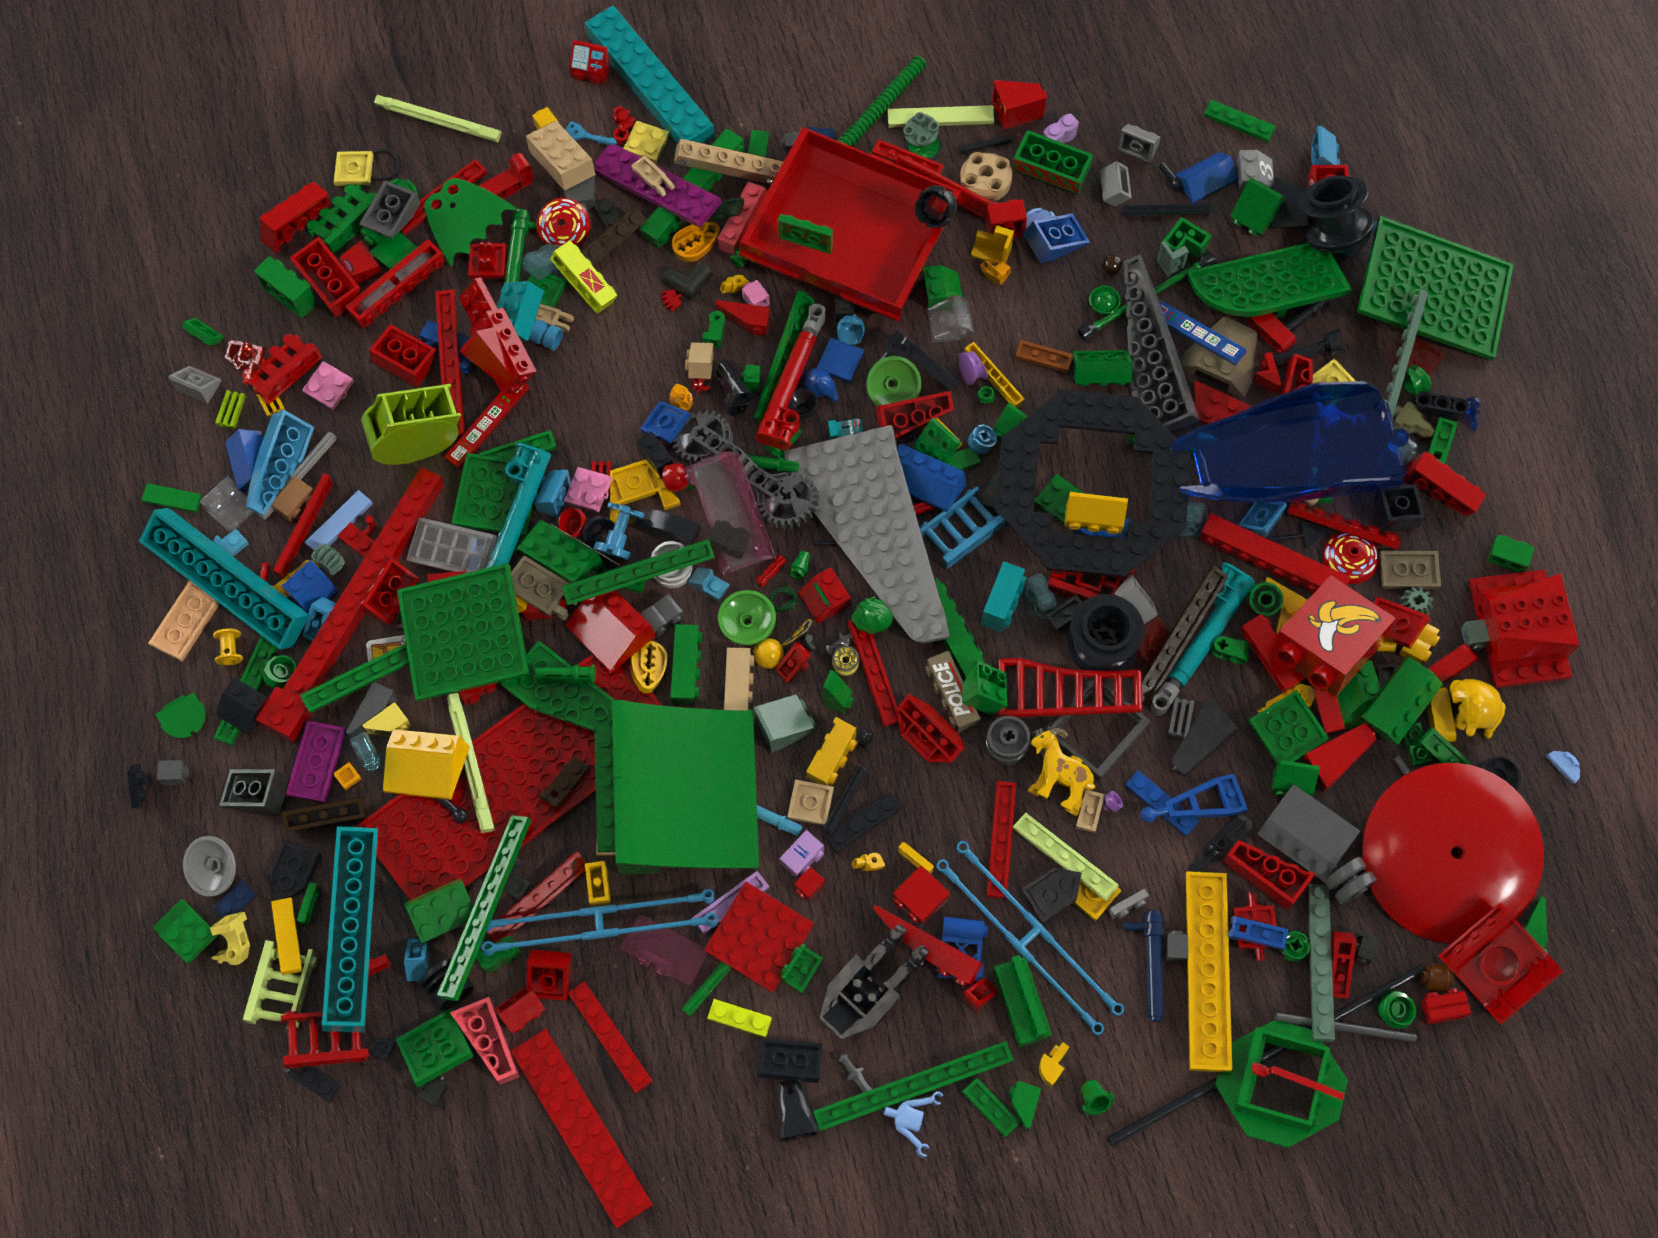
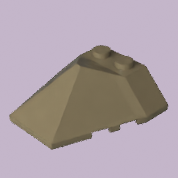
[1180,316,1258,399]

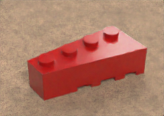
[259,181,329,254]
[1272,354,1314,438]
[875,391,954,438]
[1398,451,1486,517]
[1223,840,1315,910]

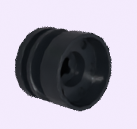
[1476,756,1521,790]
[419,958,475,1012]

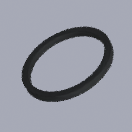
[371,148,400,181]

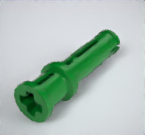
[535,665,596,683]

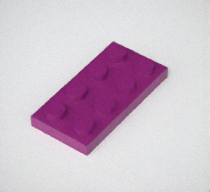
[286,720,347,803]

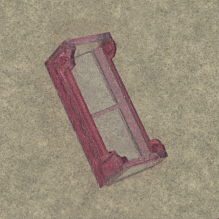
[685,452,776,576]

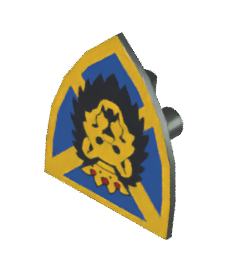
[782,619,816,651]

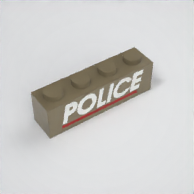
[925,651,980,733]

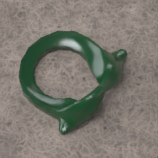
[770,584,798,612]

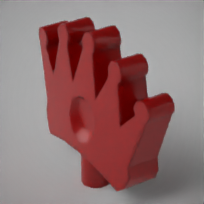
[661,289,682,312]

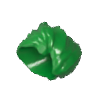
[851,597,893,634]

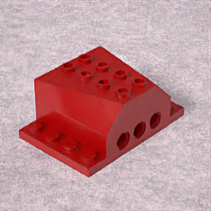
[1468,569,1580,688]

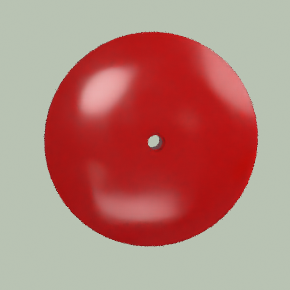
[1362,763,1544,944]

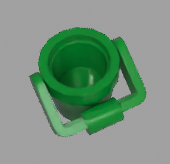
[1080,1080,1115,1117]

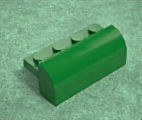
[993,955,1052,1048]

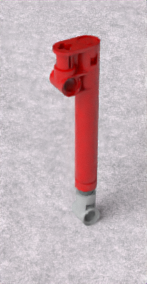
[755,304,825,450]

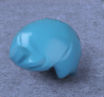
[837,314,865,345]

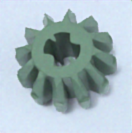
[311,543,345,575]
[1400,587,1433,615]

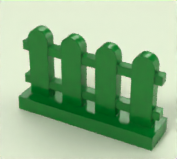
[307,184,376,255]

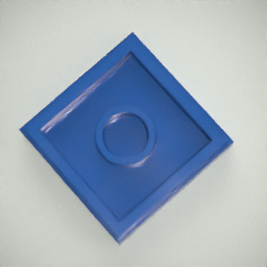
[817,338,865,383]
[640,401,691,444]

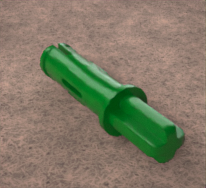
[747,454,800,473]

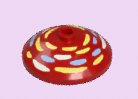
[536,198,591,251]
[1322,531,1380,584]

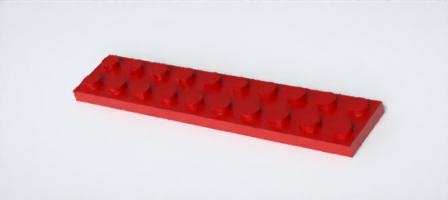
[511,1029,653,1229]

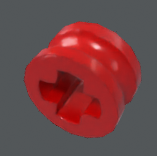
[613,127,629,145]

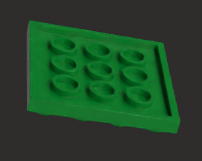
[452,453,534,536]

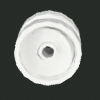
[651,541,692,589]

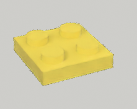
[623,121,669,164]

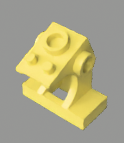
[210,912,250,965]

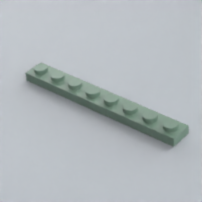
[1376,290,1428,436]
[1307,884,1335,1042]

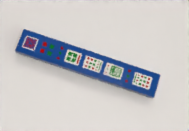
[1159,301,1247,365]

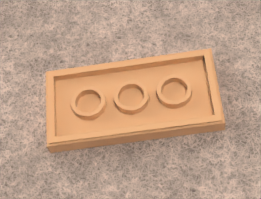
[148,580,220,662]

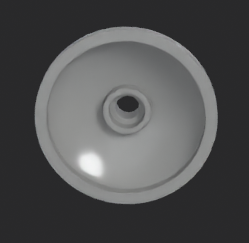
[183,836,236,896]

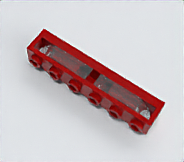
[345,239,445,329]

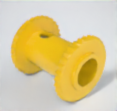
[213,628,243,665]

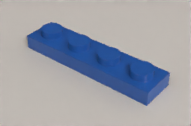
[1125,770,1199,837]

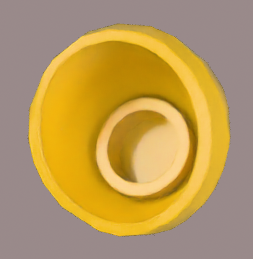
[753,638,784,669]

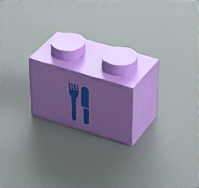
[779,830,824,879]

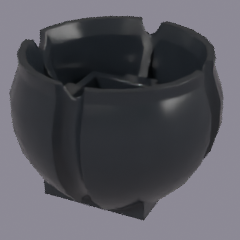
[915,185,958,228]

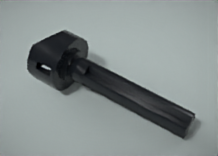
[1273,329,1345,366]

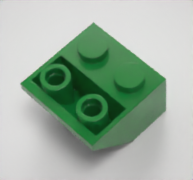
[962,660,1007,715]

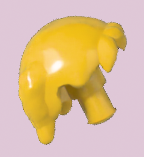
[1450,679,1506,739]

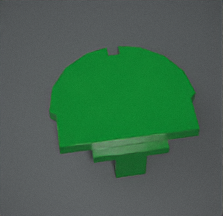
[155,692,206,738]

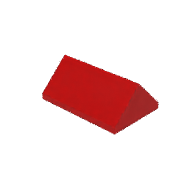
[360,557,419,626]

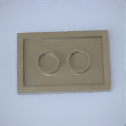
[1379,551,1441,589]

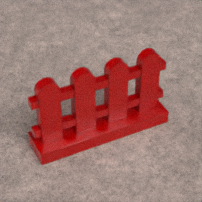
[242,334,323,405]

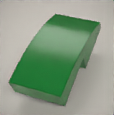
[1403,722,1432,765]

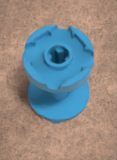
[593,502,644,561]

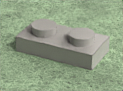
[1108,889,1149,919]

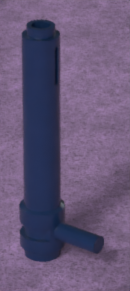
[1123,911,1164,1022]

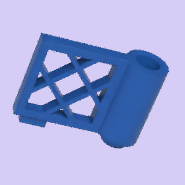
[938,917,988,982]

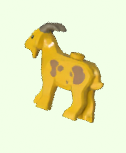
[1027,728,1096,816]

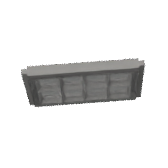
[406,517,498,573]

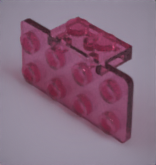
[621,915,708,985]

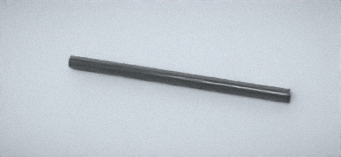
[1274,1013,1417,1042]

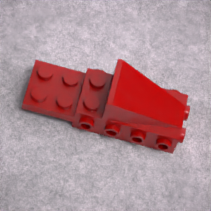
[459,277,537,394]

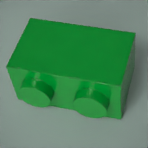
[1487,535,1534,573]

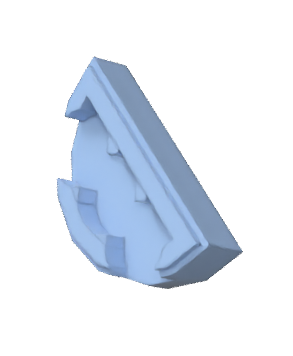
[1025,208,1056,230]
[1545,751,1580,785]

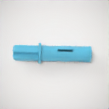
[757,805,802,836]

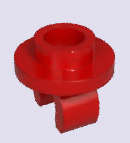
[691,378,710,393]

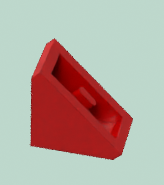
[962,977,999,1013]

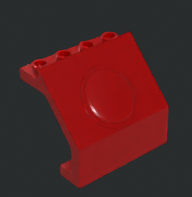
[1438,902,1564,1025]

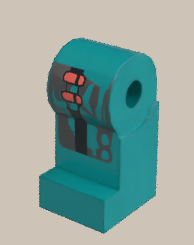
[828,419,864,440]

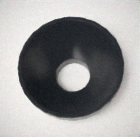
[787,388,818,419]
[582,516,615,549]

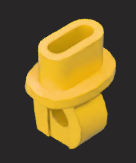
[720,275,749,294]
[852,853,885,871]

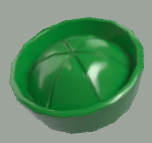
[1089,286,1121,316]

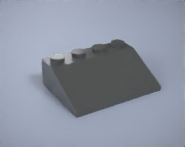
[1258,784,1360,881]

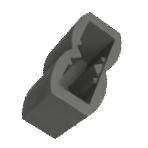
[640,594,684,637]

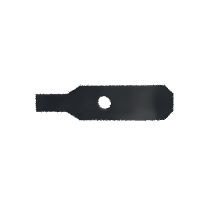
[1189,815,1253,872]

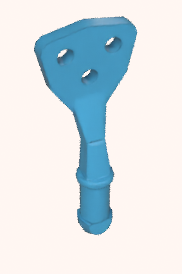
[565,121,617,145]

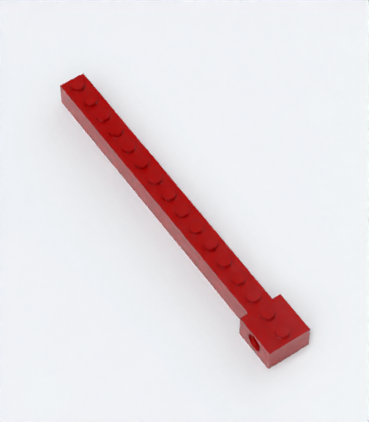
[255,467,444,743]

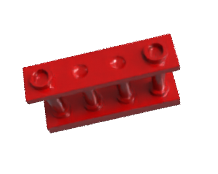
[280,1011,369,1069]

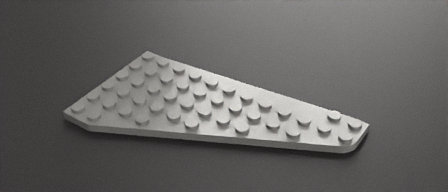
[784,425,950,643]

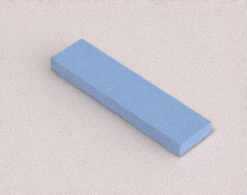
[305,490,373,551]

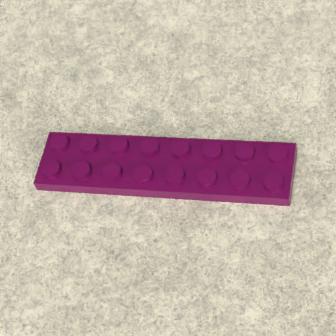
[593,144,722,228]

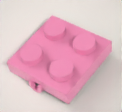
[302,361,354,411]
[564,467,613,513]

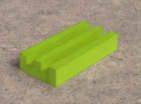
[215,390,246,429]

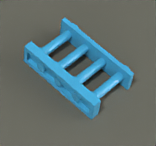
[919,487,1006,570]

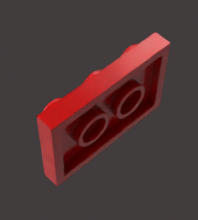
[1374,597,1430,649]

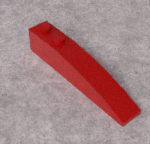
[873,905,983,987]

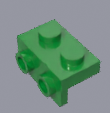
[780,943,824,994]

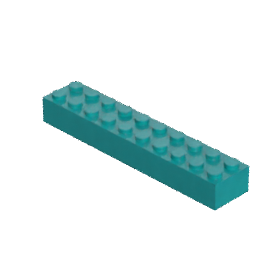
[585,5,715,145]
[139,508,310,650]
[322,827,378,1032]

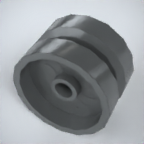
[986,716,1030,765]
[1324,857,1377,905]

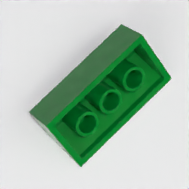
[1361,656,1443,745]

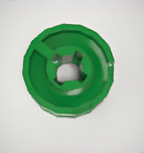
[1280,931,1311,962]

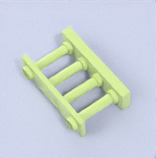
[243,940,318,1029]

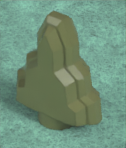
[1390,400,1435,438]

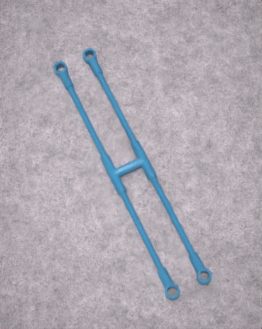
[936,841,1124,1036]
[481,889,718,956]

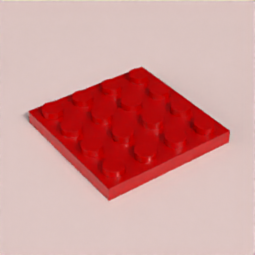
[703,881,814,993]

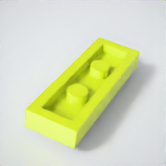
[707,999,772,1038]

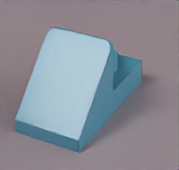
[213,529,249,556]
[687,567,730,602]

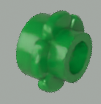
[977,386,995,404]

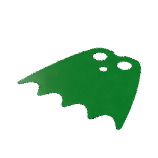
[425,178,516,266]

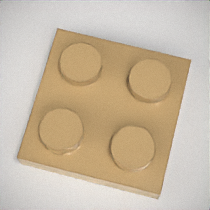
[787,780,834,826]

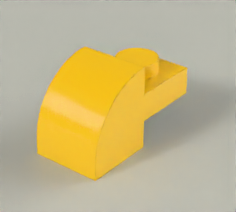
[1039,1042,1069,1088]

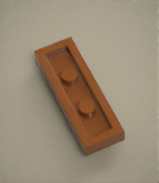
[1015,340,1073,373]

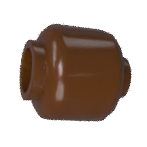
[1421,964,1453,991]

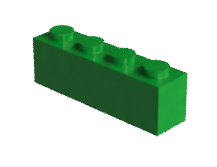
[671,624,703,704]

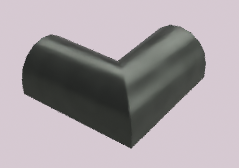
[662,262,713,301]

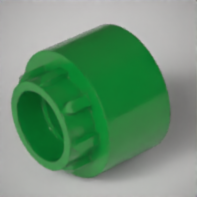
[1248,582,1283,616]

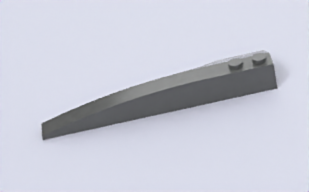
[1124,254,1200,431]

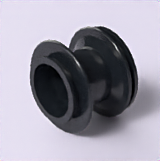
[1298,176,1374,253]
[1067,594,1145,671]

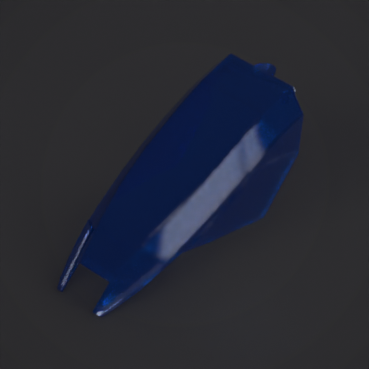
[1170,381,1410,503]

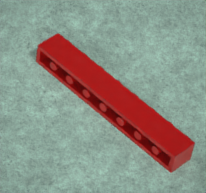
[1199,513,1351,594]

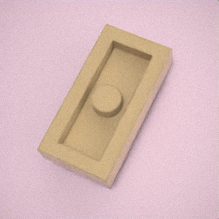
[1076,789,1105,833]

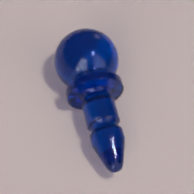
[1467,397,1481,431]

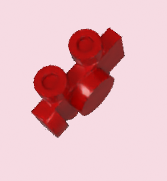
[612,105,636,129]

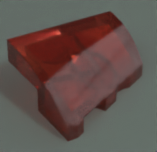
[225,340,267,380]

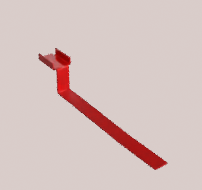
[1251,1062,1344,1100]

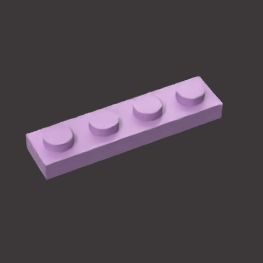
[692,871,769,935]

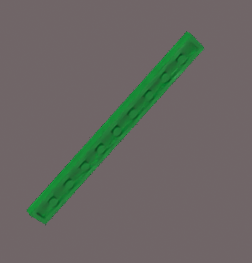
[437,815,531,1001]
[813,1041,1014,1131]

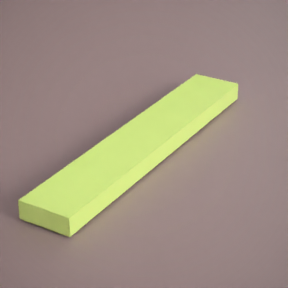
[888,105,994,128]
[1013,813,1119,901]

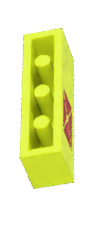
[550,241,617,314]

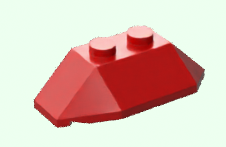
[896,694,964,763]

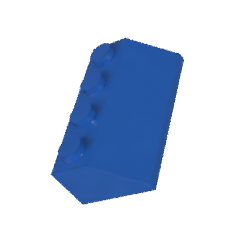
[897,443,966,512]

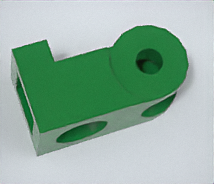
[702,311,725,349]

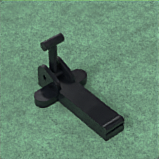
[878,329,961,392]

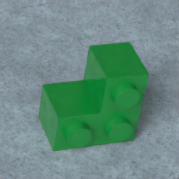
[1162,217,1212,258]

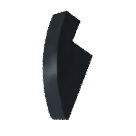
[627,508,701,545]

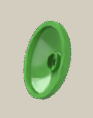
[866,356,921,406]
[718,590,776,646]

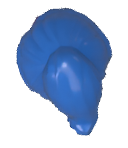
[802,368,838,402]

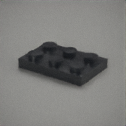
[757,1038,822,1083]

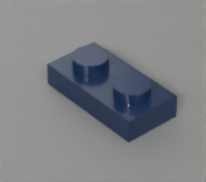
[212,880,257,919]

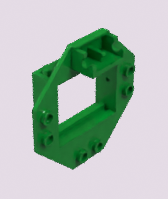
[1215,1020,1348,1148]

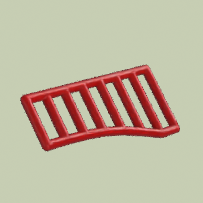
[997,658,1142,718]

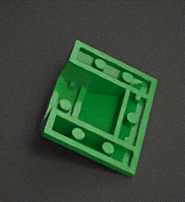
[1329,659,1381,735]

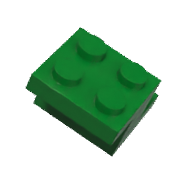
[152,899,219,964]

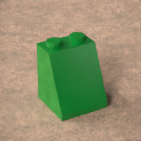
[1230,177,1286,236]

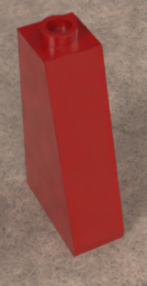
[1302,723,1376,793]

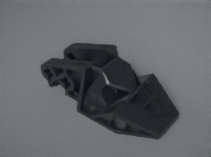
[819,924,930,1039]

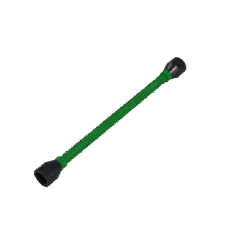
[1077,251,1216,342]

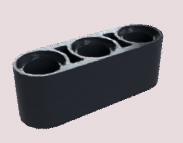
[1413,392,1470,421]

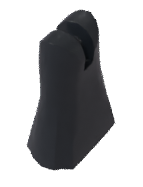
[714,359,753,416]
[777,1081,820,1142]

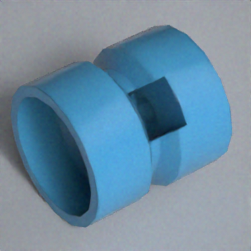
[529,319,563,351]

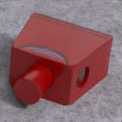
[339,240,382,284]

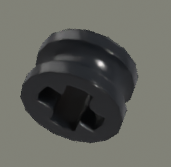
[857,728,874,748]

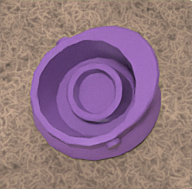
[958,351,988,385]

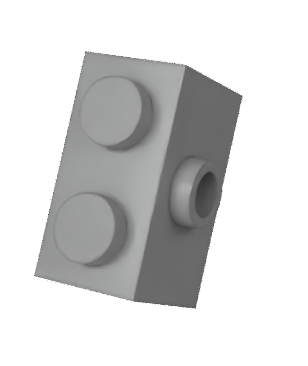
[1100,161,1131,207]

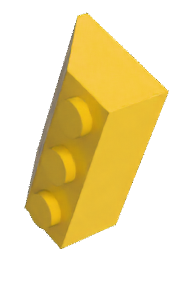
[1064,492,1128,534]

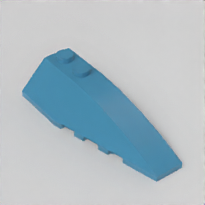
[246,409,314,516]

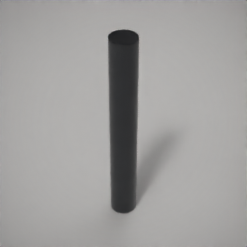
[959,135,1012,153]

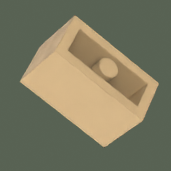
[685,343,713,379]

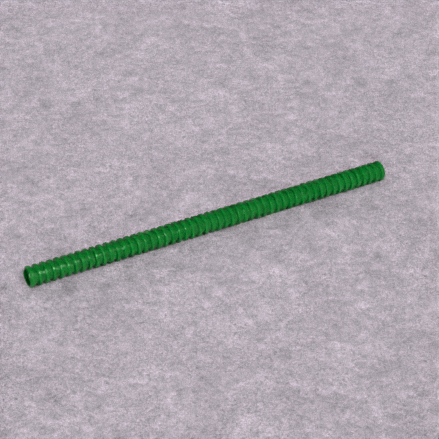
[730,55,927,268]

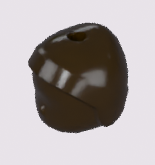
[1102,255,1123,275]

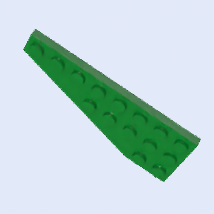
[501,641,614,732]

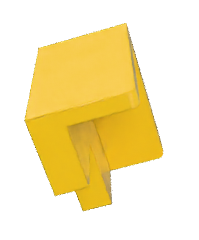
[971,226,1014,264]

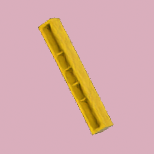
[964,342,1025,409]

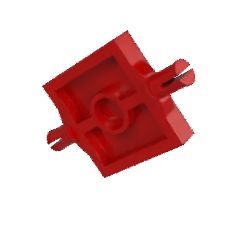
[1233,893,1277,962]

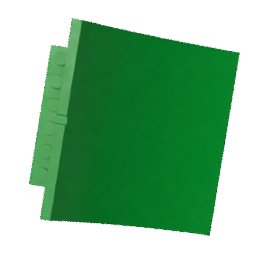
[595,700,759,875]

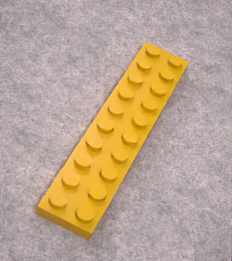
[1185,872,1232,1072]

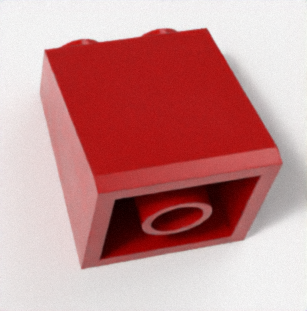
[991,80,1047,129]

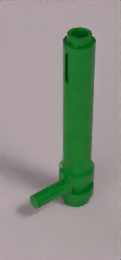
[504,209,537,283]

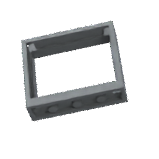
[1045,679,1150,782]

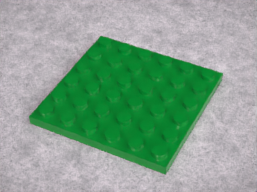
[397,563,530,702]

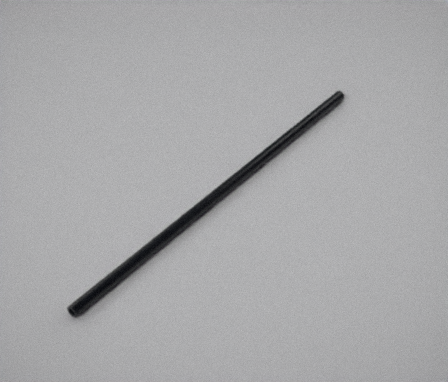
[1107,964,1426,1146]

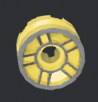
[832,645,859,676]

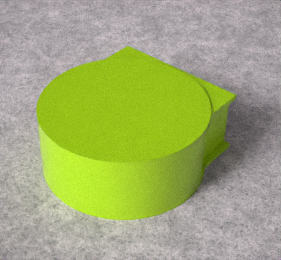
[361,384,461,465]

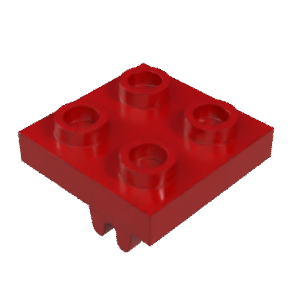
[468,242,507,279]

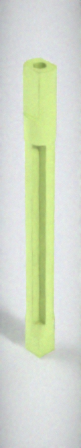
[374,95,501,143]
[447,693,494,833]

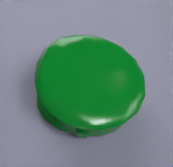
[1403,365,1431,397]
[262,655,297,689]
[1378,991,1416,1029]

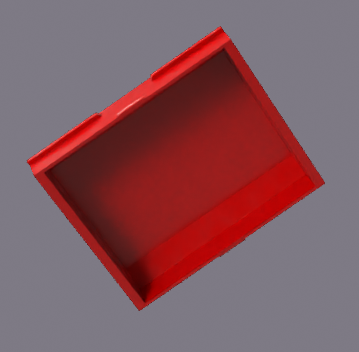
[739,127,961,322]

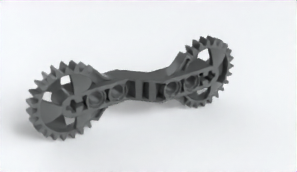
[672,410,819,530]

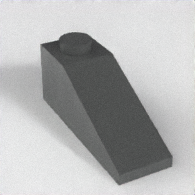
[346,682,397,740]

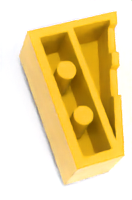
[806,717,857,786]

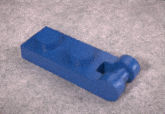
[1228,917,1289,950]

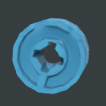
[968,425,997,455]

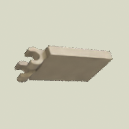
[511,556,578,621]

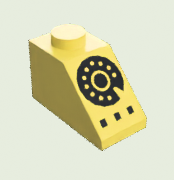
[362,702,411,736]

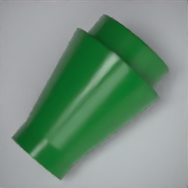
[789,551,810,580]

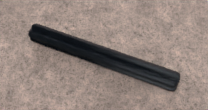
[1122,203,1211,216]

